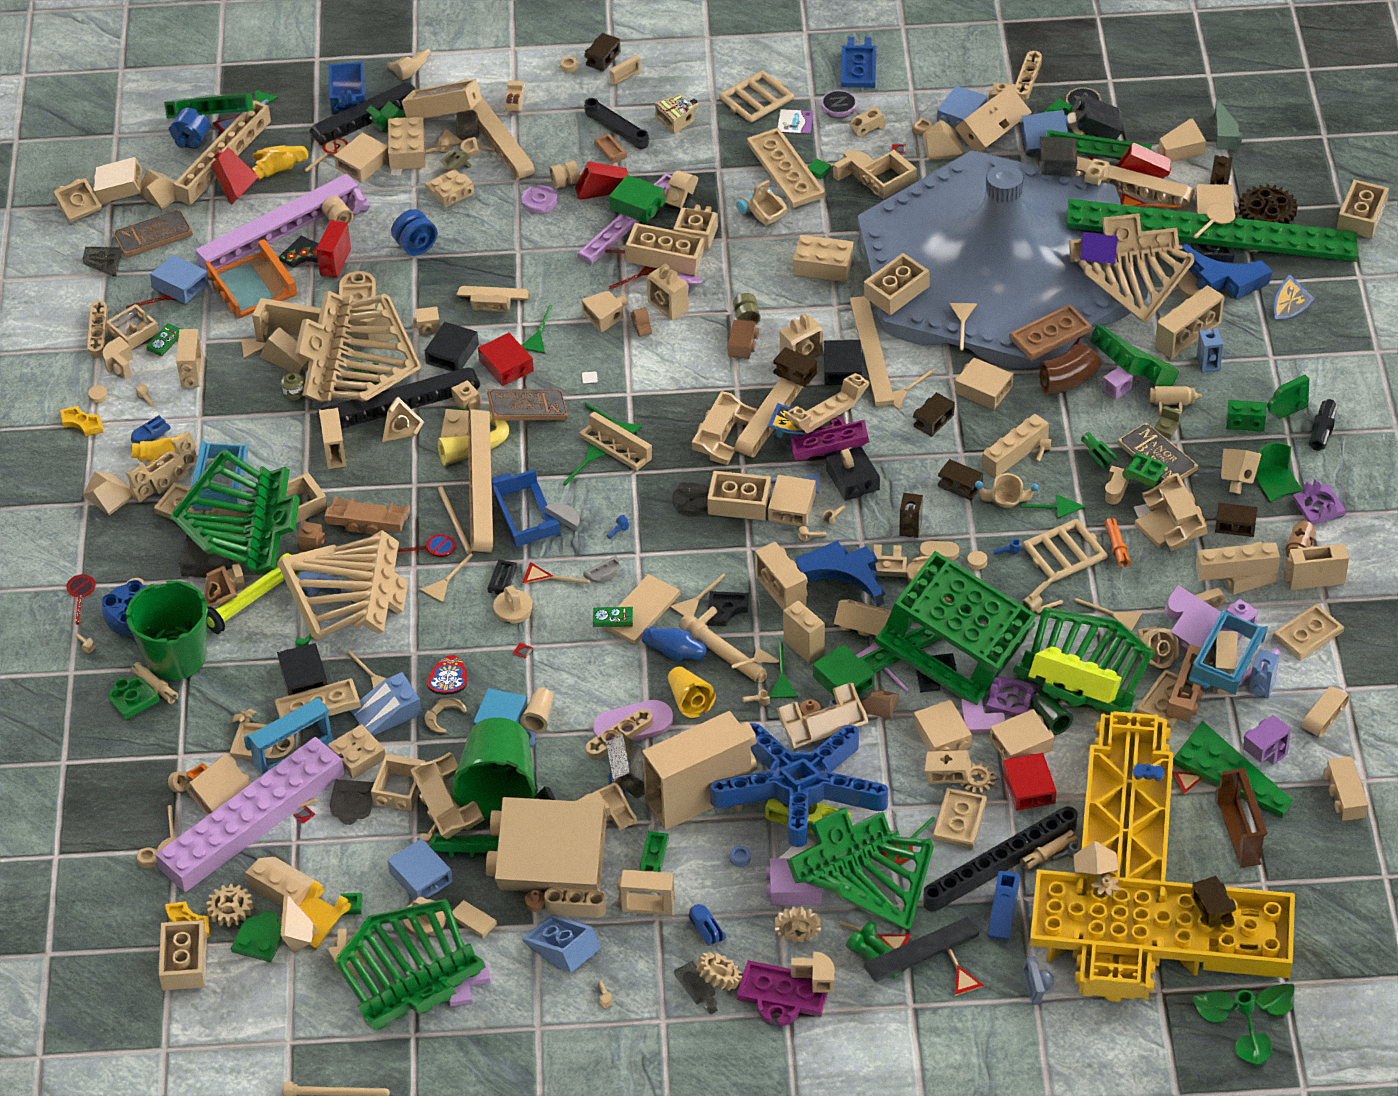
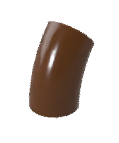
[1039,344,1101,396]

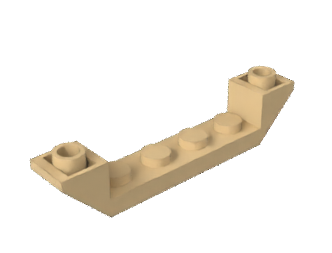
[785,373,870,434]

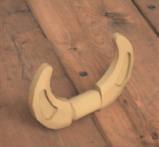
[425,698,466,734]

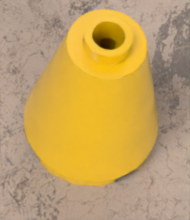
[668,667,716,718]

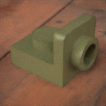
[440,147,472,171]
[1154,406,1181,439]

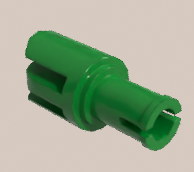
[1081,432,1117,470]

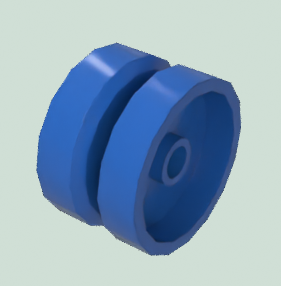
[391,209,438,256]

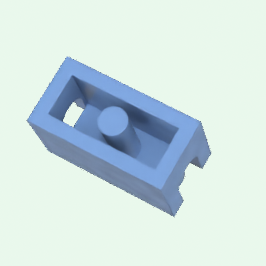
[1196,328,1223,373]
[1249,649,1279,698]

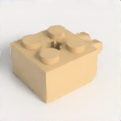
[673,205,718,250]
[647,264,689,321]
[779,313,823,359]

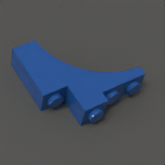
[1178,244,1273,300]
[795,540,886,607]

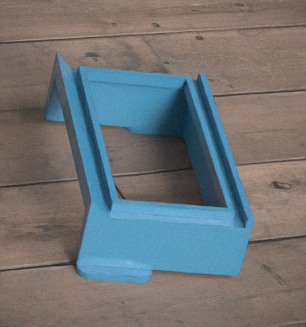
[191,440,248,510]
[1189,609,1268,695]
[244,698,334,775]

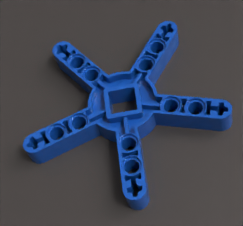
[710,723,888,847]

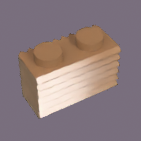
[728,319,759,359]

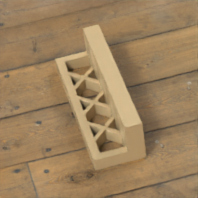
[579,412,652,471]

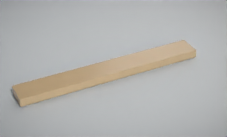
[850,296,894,407]

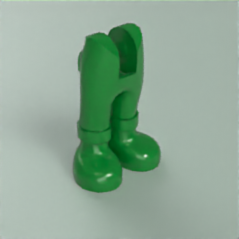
[846,920,908,979]

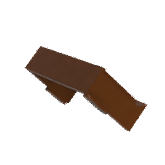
[1215,768,1268,868]

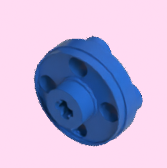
[101,580,146,635]

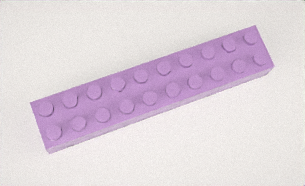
[155,737,344,892]

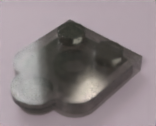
[329,779,374,825]

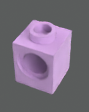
[1102,366,1133,400]

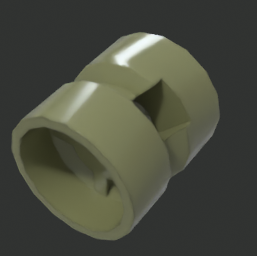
[733,293,761,325]

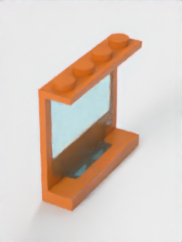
[205,239,297,319]

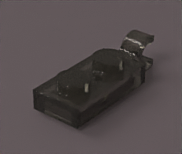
[674,961,718,1015]

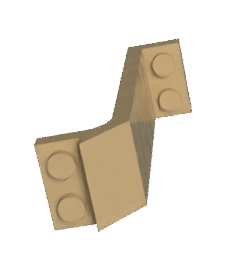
[252,298,394,348]

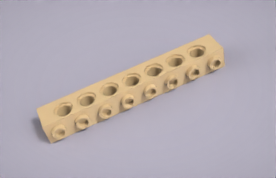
[173,100,271,205]

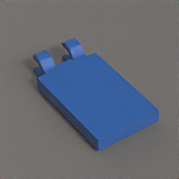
[841,37,876,88]

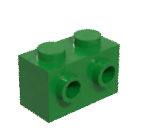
[1226,400,1267,432]

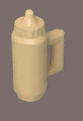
[1149,386,1202,416]

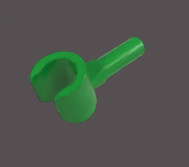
[295,634,313,648]

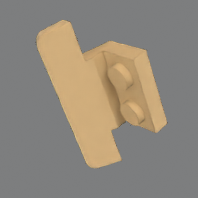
[457,286,529,312]

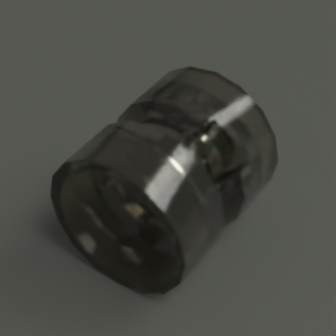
[455,109,480,141]

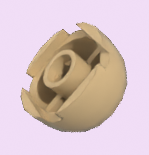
[1140,628,1180,668]

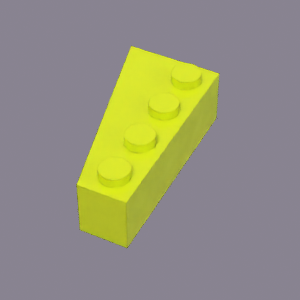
[1028,647,1122,703]

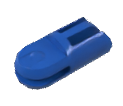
[131,415,171,443]
[689,904,726,946]

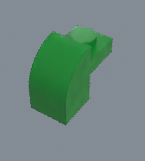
[367,101,406,133]

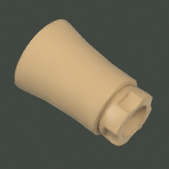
[520,687,553,733]

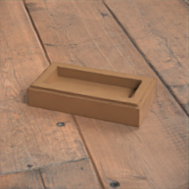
[594,133,627,164]

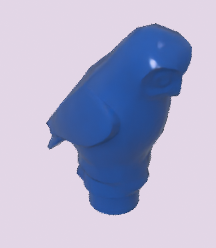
[642,627,707,662]

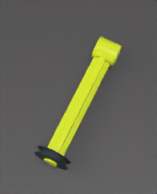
[207,553,302,634]

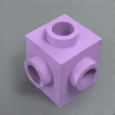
[1226,599,1258,625]

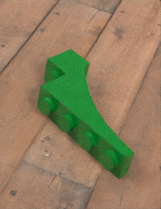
[164,93,254,119]
[1090,324,1179,386]

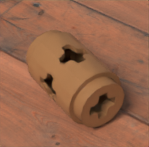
[1285,521,1316,558]

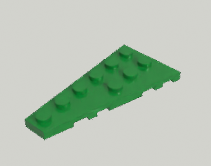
[1173,721,1293,818]

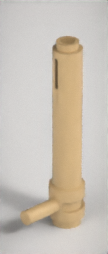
[679,606,767,683]

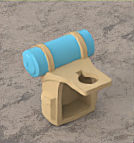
[736,179,787,226]

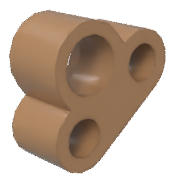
[630,307,652,337]

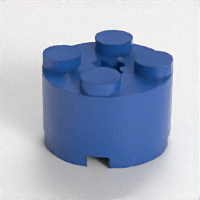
[169,108,210,148]

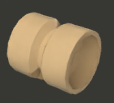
[549,160,580,189]
[321,196,353,225]

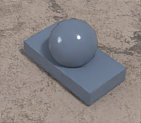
[1022,956,1054,1005]

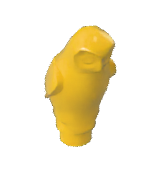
[251,145,308,180]
[131,434,184,467]

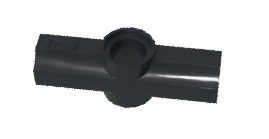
[1309,399,1338,451]

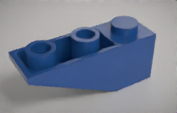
[988,871,1020,940]

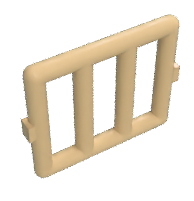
[719,71,795,123]
[1023,519,1108,582]

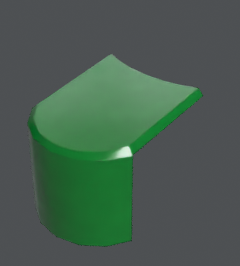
[1256,442,1303,502]

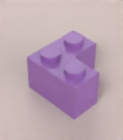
[1243,714,1291,765]

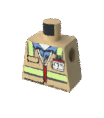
[655,95,699,134]

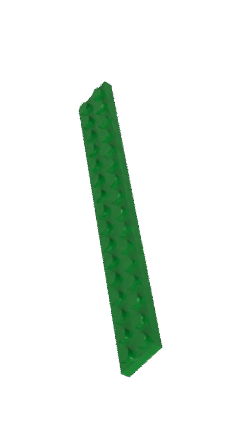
[1067,199,1358,262]

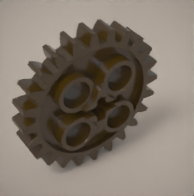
[1238,184,1298,224]

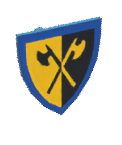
[1273,274,1315,319]
[768,403,814,438]

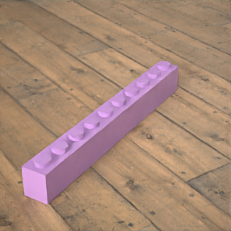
[195,174,359,270]

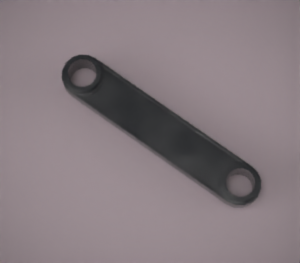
[584,98,649,149]

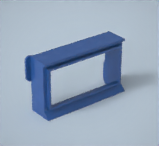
[491,469,561,549]

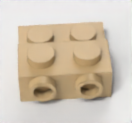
[425,169,474,208]
[53,178,102,223]

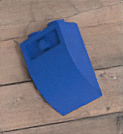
[329,62,366,114]

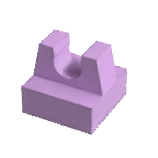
[347,189,370,214]

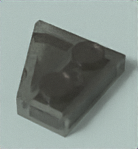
[82,246,122,277]

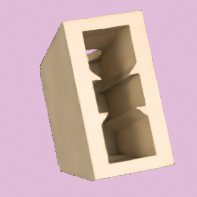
[582,291,628,333]
[1221,449,1261,494]

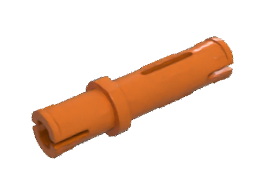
[1104,518,1131,568]

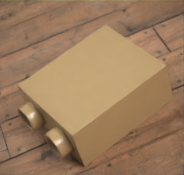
[642,711,757,830]
[486,797,607,893]

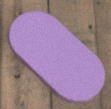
[593,700,673,744]

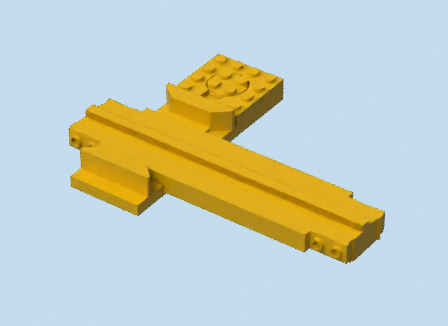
[1030,712,1295,1002]

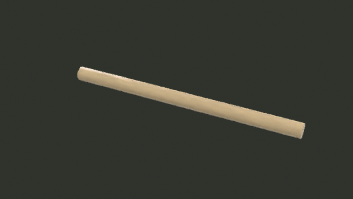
[438,486,472,554]

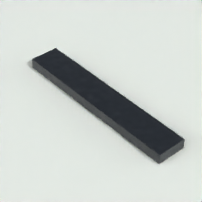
[863,916,980,983]

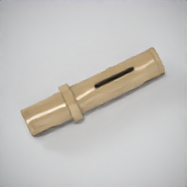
[131,662,178,704]
[1020,830,1077,871]

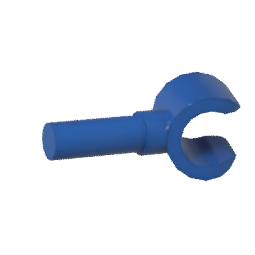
[607,515,629,539]
[993,538,1022,555]

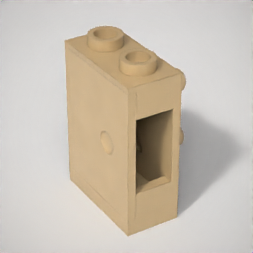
[1284,543,1349,590]

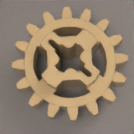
[206,884,253,927]
[775,907,821,943]
[696,952,742,991]

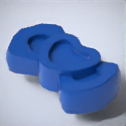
[1132,764,1165,782]

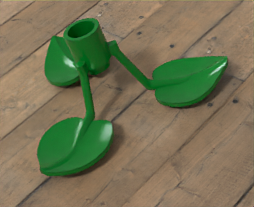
[1193,984,1295,1065]

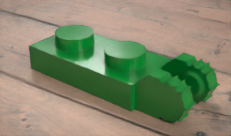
[640,831,669,872]

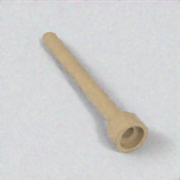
[283,1082,390,1096]

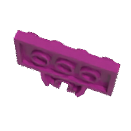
[791,416,870,461]
[737,960,828,1026]

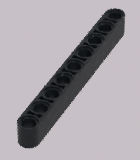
[316,367,480,430]
[923,806,1078,912]

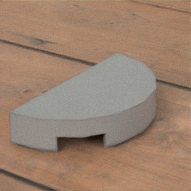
[544,503,580,531]
[583,556,619,583]

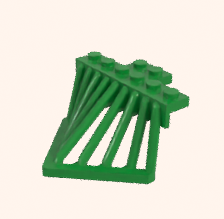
[170,450,300,575]
[1013,607,1155,715]
[787,808,934,930]
[333,899,486,1030]

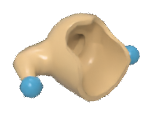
[975,473,1039,508]

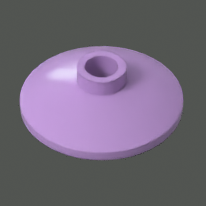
[677,273,703,289]

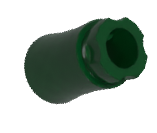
[1030,692,1073,735]

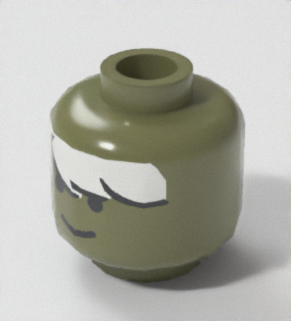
[280,373,305,401]

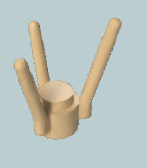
[1022,571,1063,614]

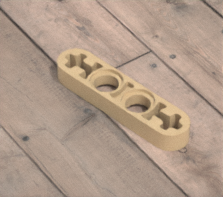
[1014,51,1042,101]
[87,301,108,358]
[586,709,653,760]

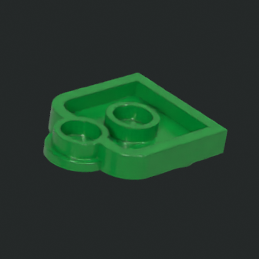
[1267,375,1310,418]
[108,677,160,720]
[231,911,283,963]

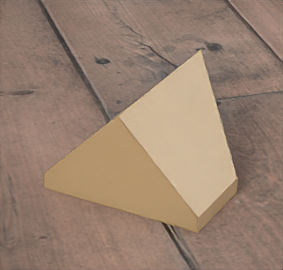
[382,397,424,442]
[1074,841,1118,875]

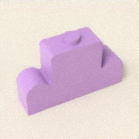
[1164,585,1243,653]

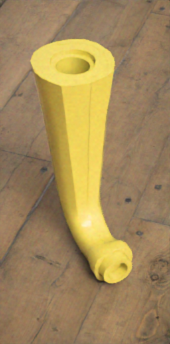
[438,413,509,466]

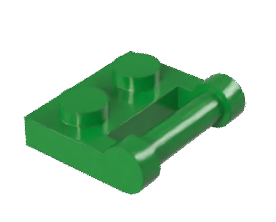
[1122,453,1167,488]

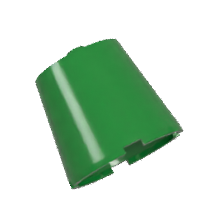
[126,580,207,680]
[452,717,535,821]

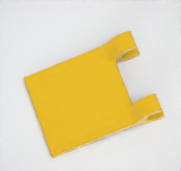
[299,880,351,949]

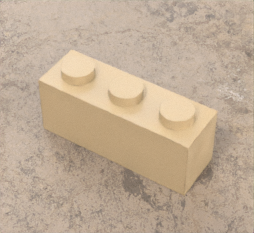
[1324,756,1369,821]

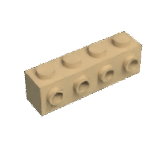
[982,414,1049,478]
[1196,542,1280,581]

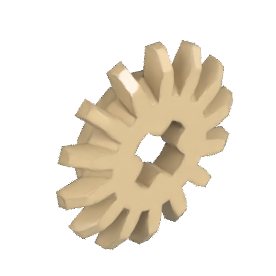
[960,763,996,793]

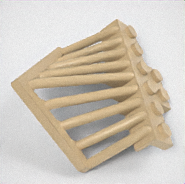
[1068,214,1194,323]
[295,291,421,403]
[278,530,408,640]

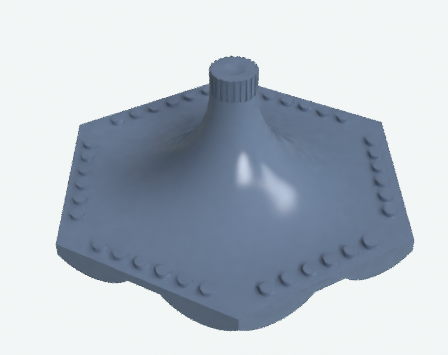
[858,150,1148,369]

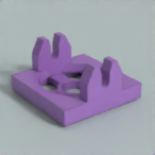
[1293,478,1346,525]
[986,675,1038,717]

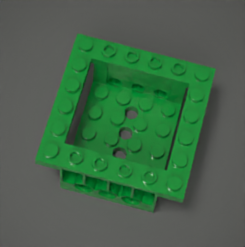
[874,551,1036,705]

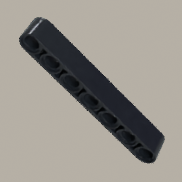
[310,82,417,146]

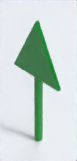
[1020,494,1086,519]

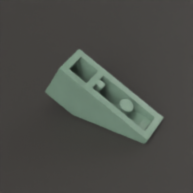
[1215,101,1242,150]

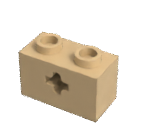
[925,750,971,784]

